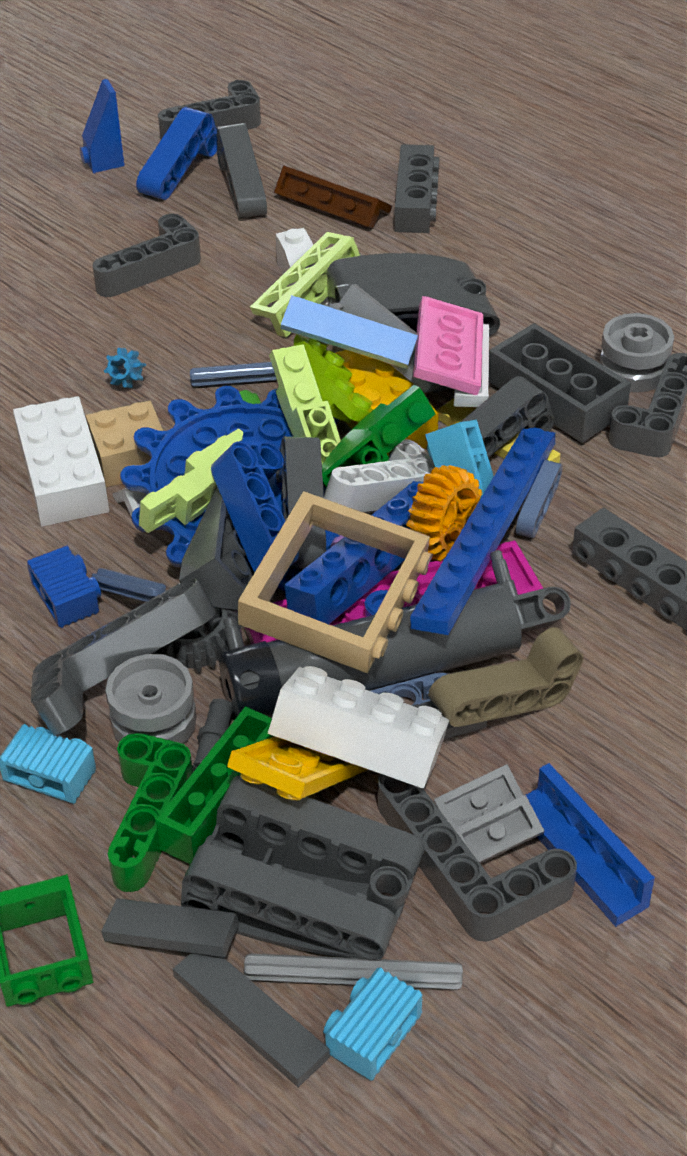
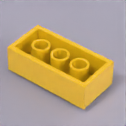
[335,350,439,455]

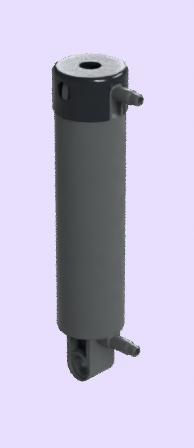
[219,550,571,720]

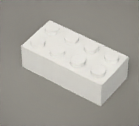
[13,396,109,527]
[268,666,449,789]

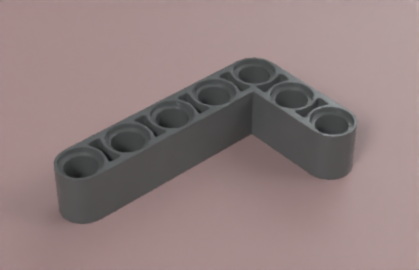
[31,578,216,735]
[378,774,577,942]

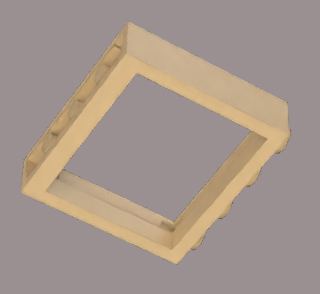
[238,491,433,674]

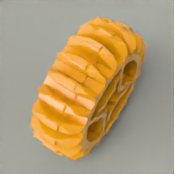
[406,465,482,561]

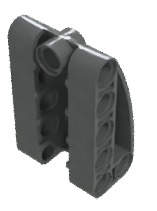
[327,253,500,336]
[181,776,425,960]

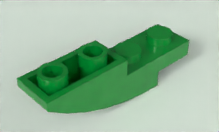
[322,385,436,488]

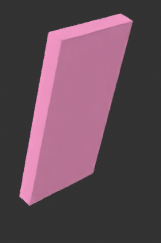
[413,296,483,395]

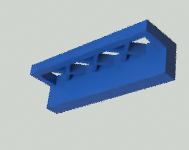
[526,763,655,927]

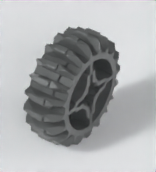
[151,588,242,673]

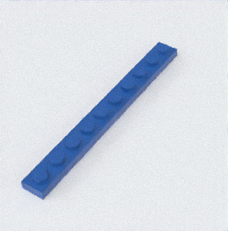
[410,428,555,635]

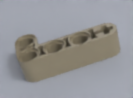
[428,627,584,727]

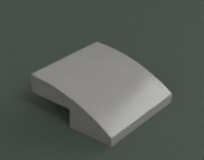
[434,764,544,864]

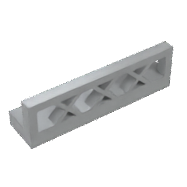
[329,284,440,393]

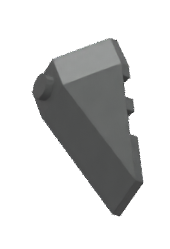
[179,487,254,610]

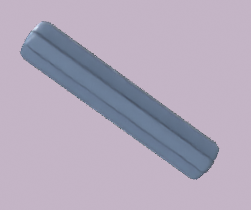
[190,362,277,387]
[91,568,166,602]

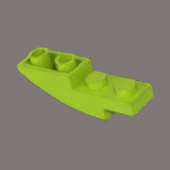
[293,334,373,423]

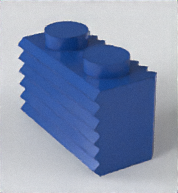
[27,545,101,628]

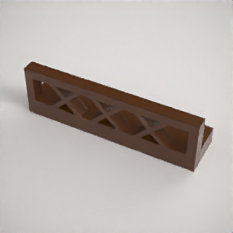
[274,165,393,229]

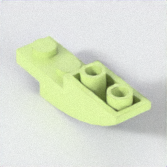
[269,344,341,464]
[139,429,244,533]

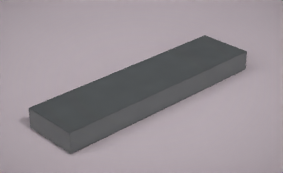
[173,953,330,1087]

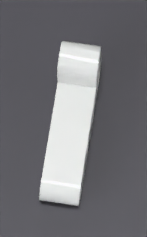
[324,439,435,512]

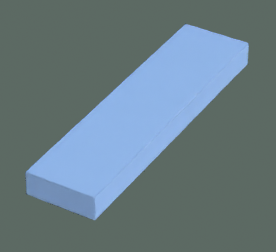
[281,295,418,369]

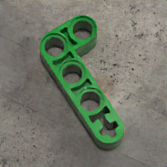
[107,733,193,892]

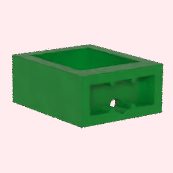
[0,874,94,1007]

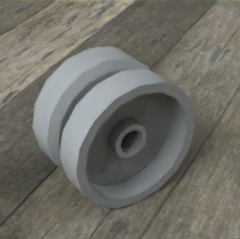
[599,313,675,392]
[105,654,197,744]

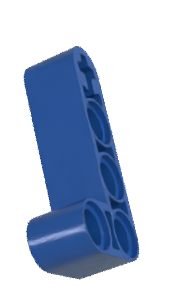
[136,107,217,200]
[211,441,299,573]

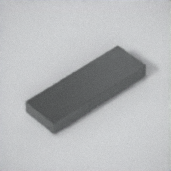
[101,898,239,957]

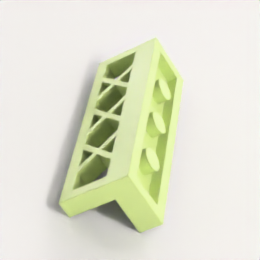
[250,232,360,338]

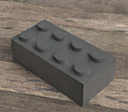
[488,323,631,443]

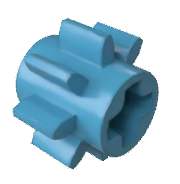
[104,348,146,388]

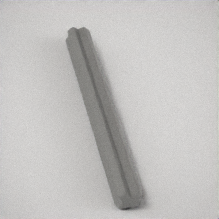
[244,953,463,989]

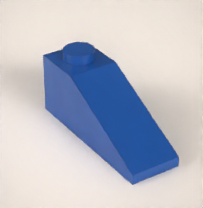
[80,79,125,173]

